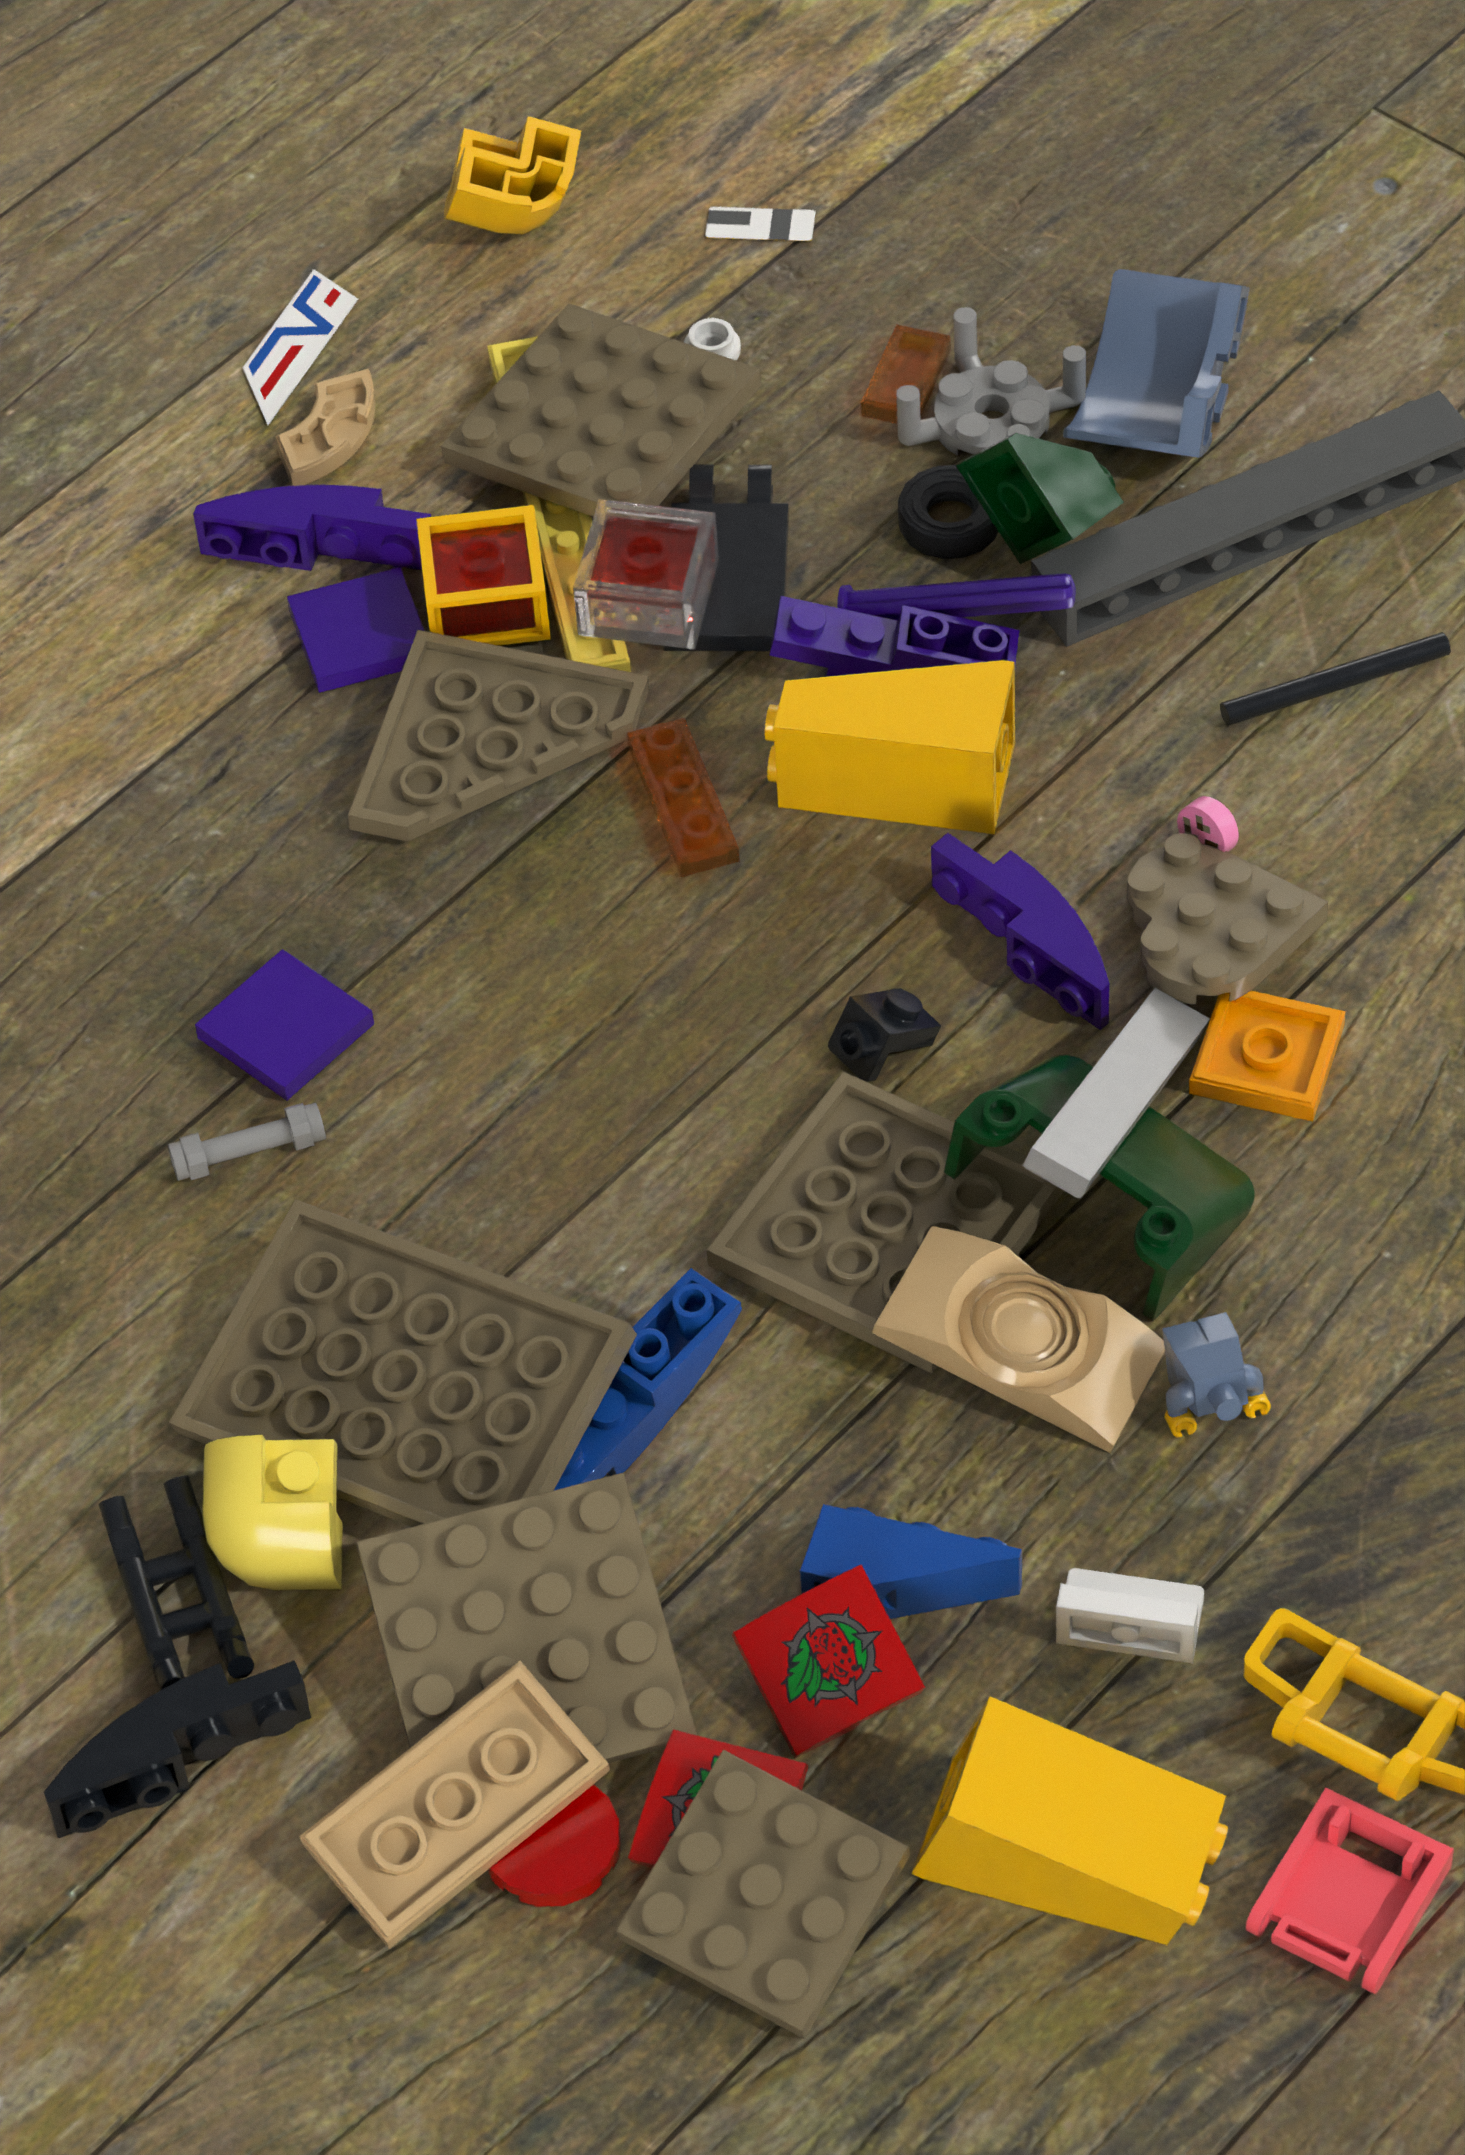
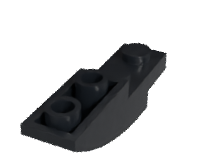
[44,1660,311,1839]

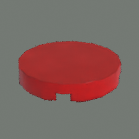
[487,1784,621,1907]

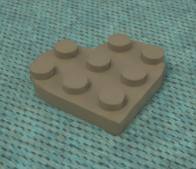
[1127,833,1328,1004]

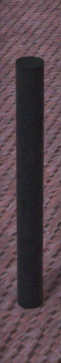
[1220,632,1451,726]

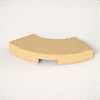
[275,369,376,486]

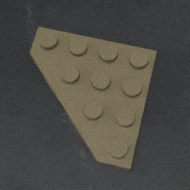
[348,630,649,842]

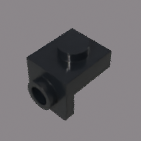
[828,988,942,1082]

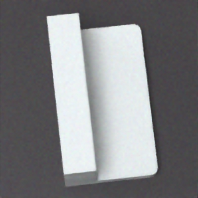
[1056,1568,1204,1663]

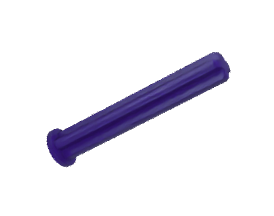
[837,573,1076,621]

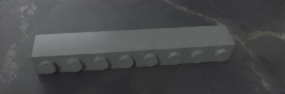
[1031,390,1465,647]

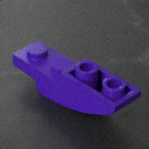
[193,485,431,571]
[769,596,1020,677]
[931,833,1110,1030]

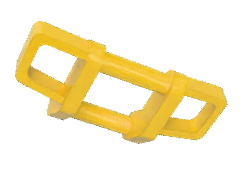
[1244,1608,1465,1801]

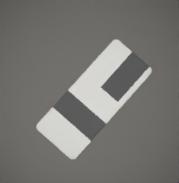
[705,207,815,241]

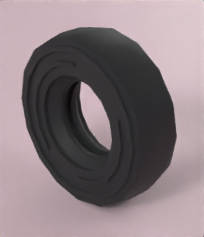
[898,465,999,559]

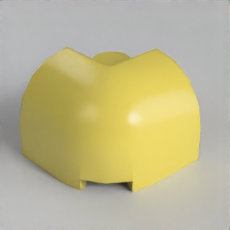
[202,1435,343,1590]

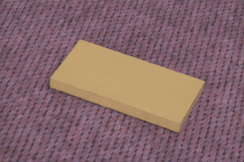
[299,1661,610,1949]

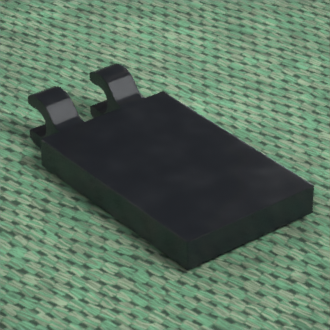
[663,464,789,651]

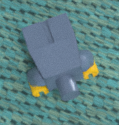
[1162,1312,1271,1438]

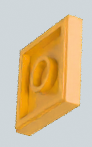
[1189,990,1346,1122]

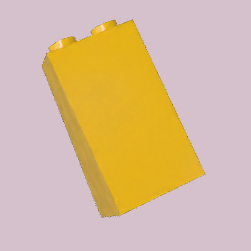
[765,660,1015,834]
[911,1696,1228,1945]

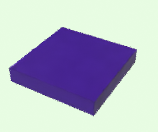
[287,567,425,693]
[195,949,374,1101]

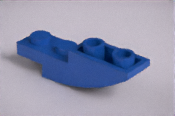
[554,1268,742,1490]

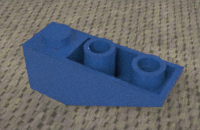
[800,1504,1022,1619]

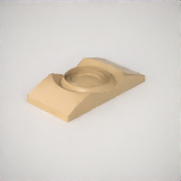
[872,1226,1165,1453]

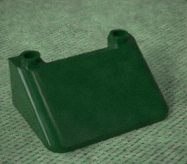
[944,1055,1255,1321]

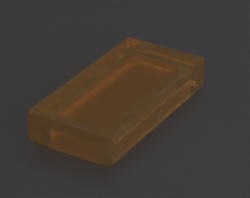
[861,324,951,424]

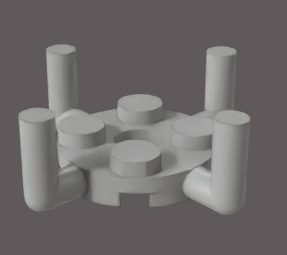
[896,307,1086,455]

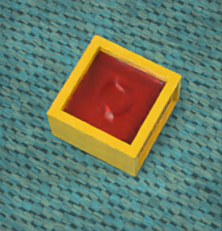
[416,505,551,646]

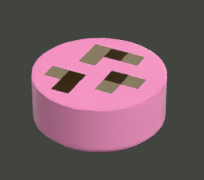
[1177,796,1239,852]

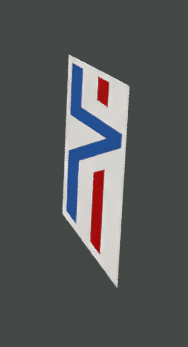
[243,269,358,425]

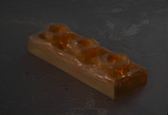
[627,718,740,877]

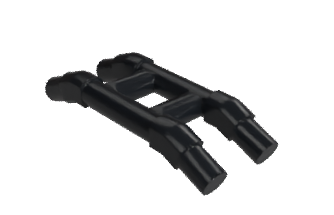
[98,1475,254,1691]

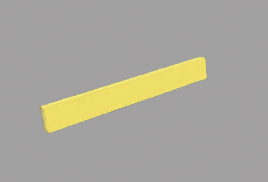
[487,336,631,672]

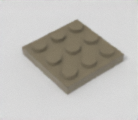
[616,1750,910,2039]

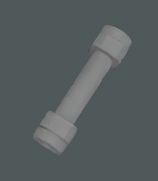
[167,1103,326,1181]

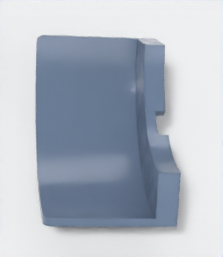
[1063,269,1250,458]

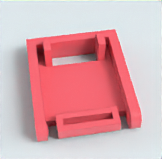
[1246,1788,1454,1994]

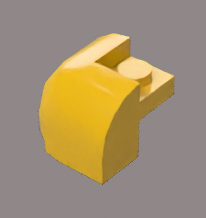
[444,116,581,234]

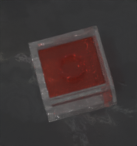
[573,499,719,649]

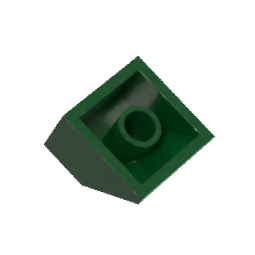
[956,433,1124,564]

